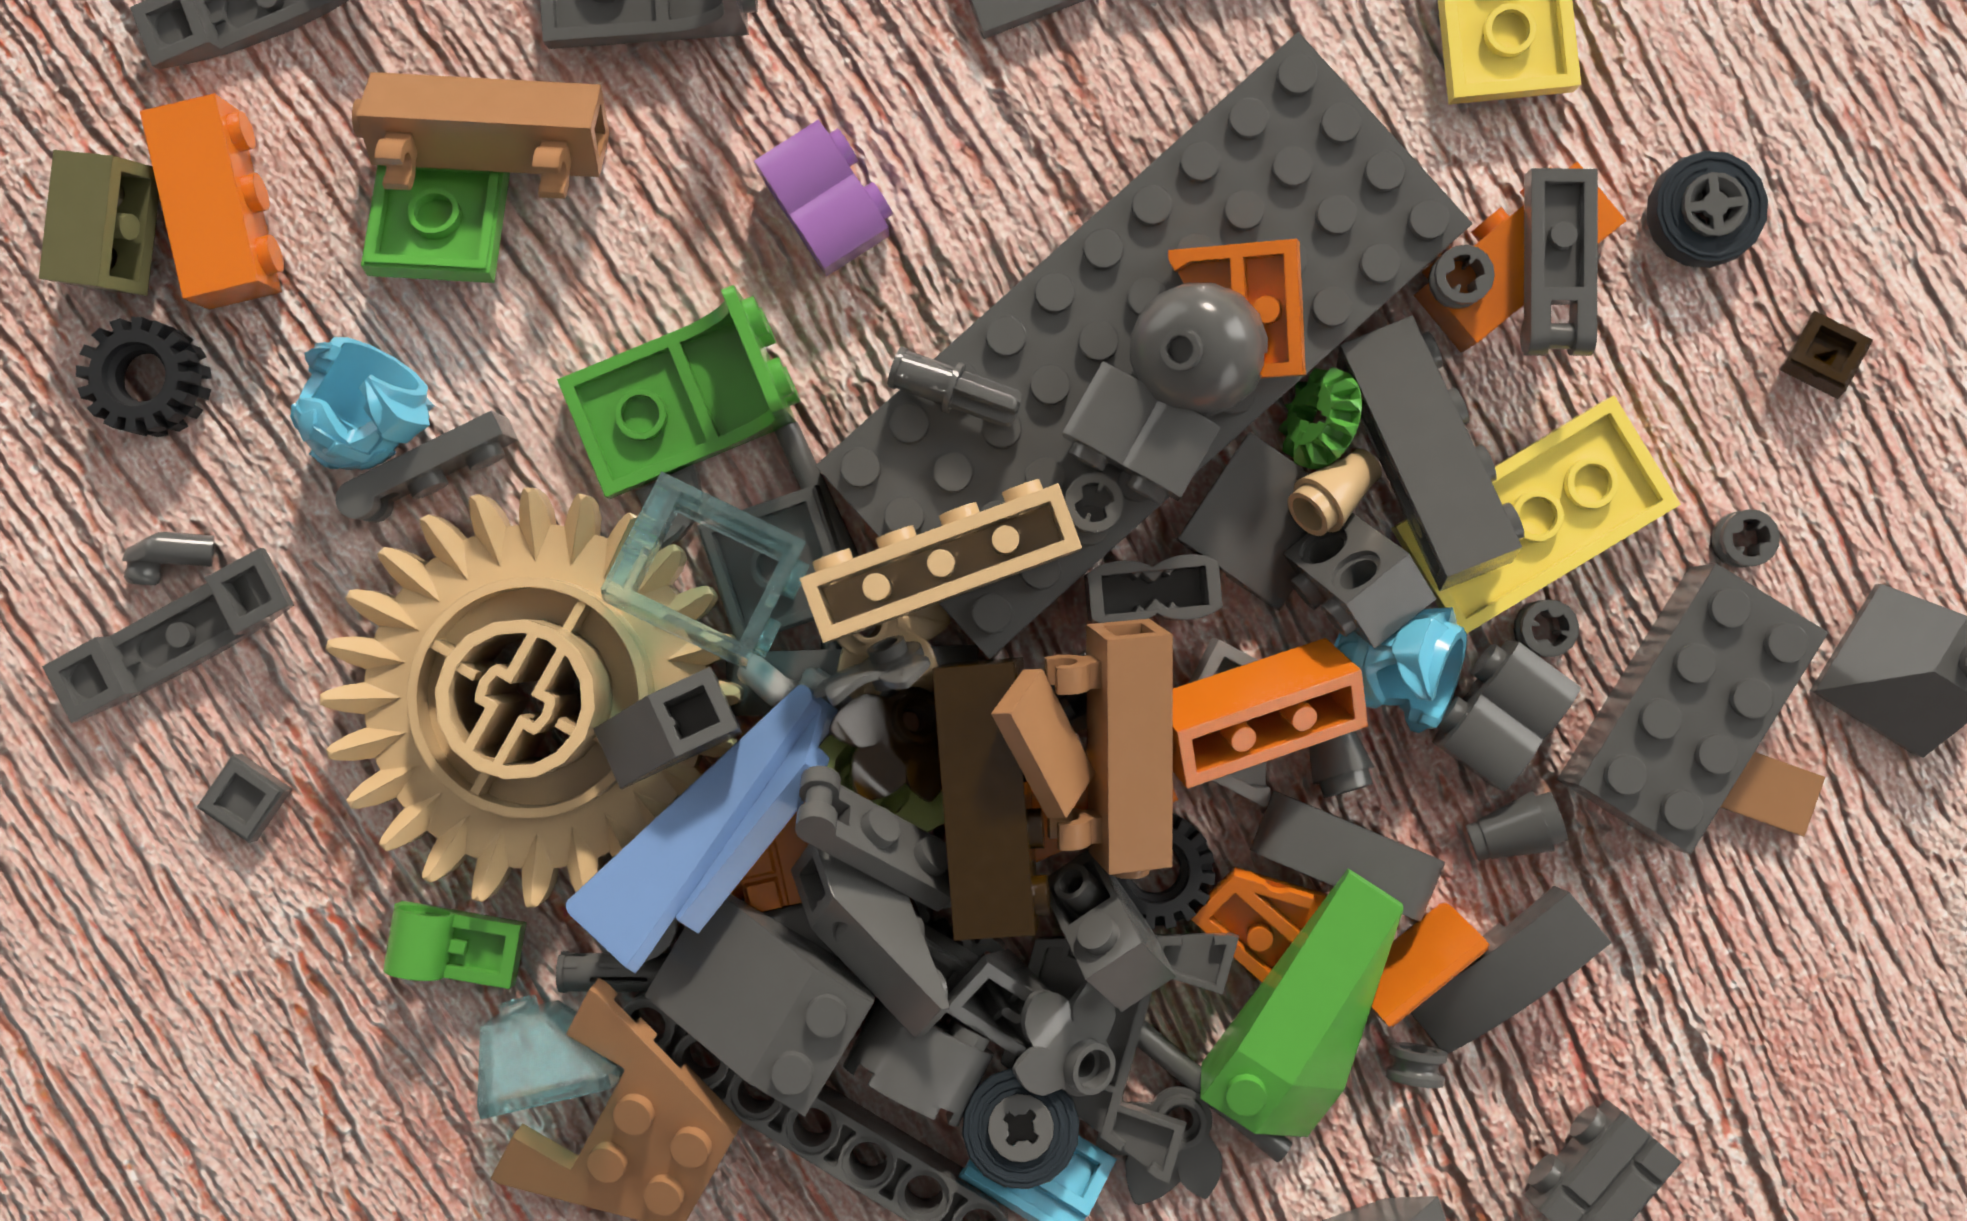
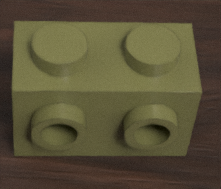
[39,150,159,296]

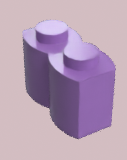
[754,119,893,277]

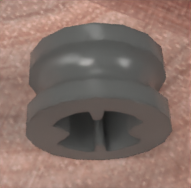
[1428,245,1495,309]
[1064,472,1124,534]
[1711,509,1780,568]
[1513,600,1579,657]
[1386,1042,1448,1088]

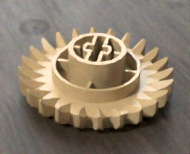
[320,488,744,908]

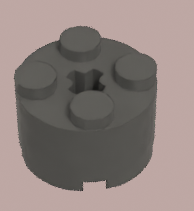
[843,998,994,1127]

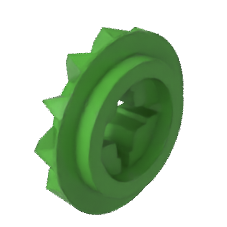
[1278,367,1362,469]

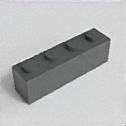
[1336,315,1524,591]

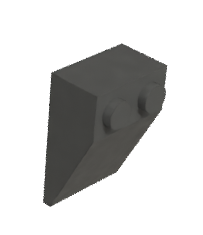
[644,894,875,1117]

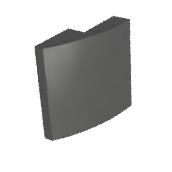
[1176,432,1309,611]

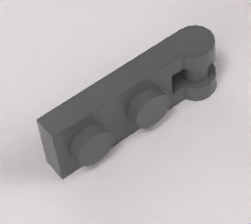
[1520,168,1598,356]
[335,410,518,523]
[795,765,951,912]

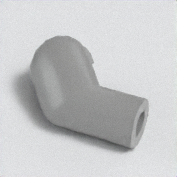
[737,654,831,708]

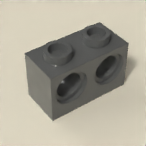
[1283,513,1437,649]

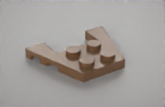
[490,978,743,1221]

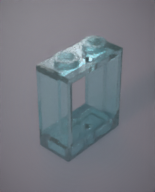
[601,471,810,669]

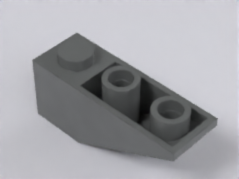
[791,844,950,1038]

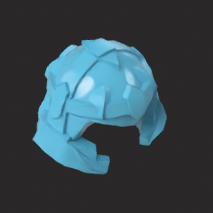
[290,337,435,470]
[1334,607,1467,733]

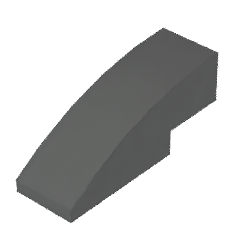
[1410,886,1612,1054]

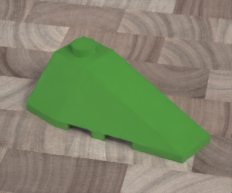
[1200,868,1404,1137]

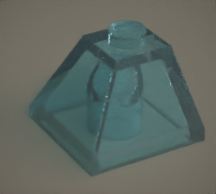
[477,995,624,1120]

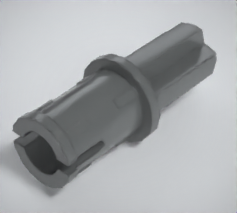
[887,347,1022,427]

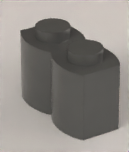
[1063,361,1221,505]
[1084,554,1223,623]
[1432,640,1581,792]

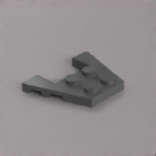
[1001,933,1240,1184]

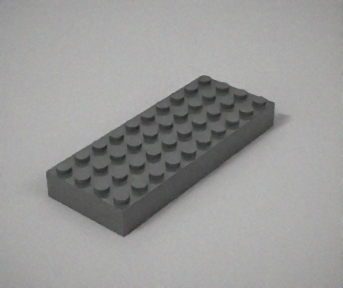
[815,32,1473,659]

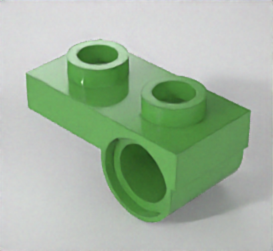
[383,901,527,989]

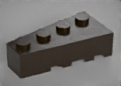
[932,657,1050,941]

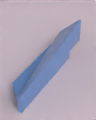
[565,684,839,973]

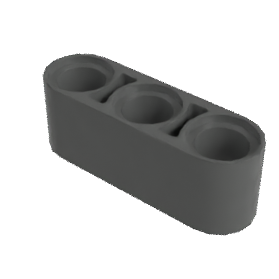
[1250,791,1445,921]

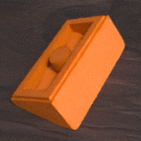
[1371,902,1490,1027]

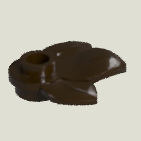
[829,686,942,802]

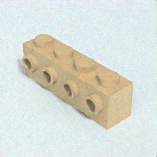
[799,479,1082,643]

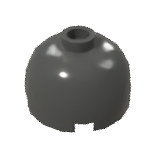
[1130,283,1268,416]

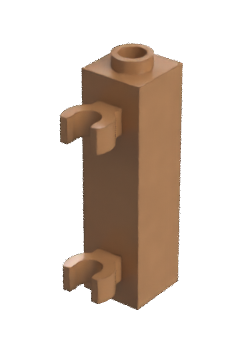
[352,72,610,199]
[1045,619,1173,879]

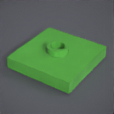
[361,165,510,283]

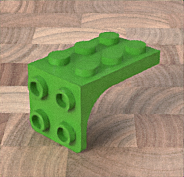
[557,285,801,499]

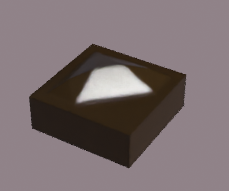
[1779,311,1873,399]

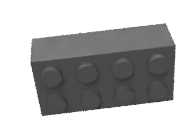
[1557,563,1829,854]

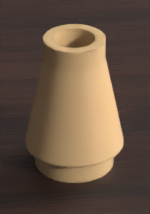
[1288,448,1382,536]

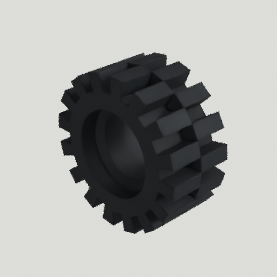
[76,316,212,437]
[1116,813,1215,930]

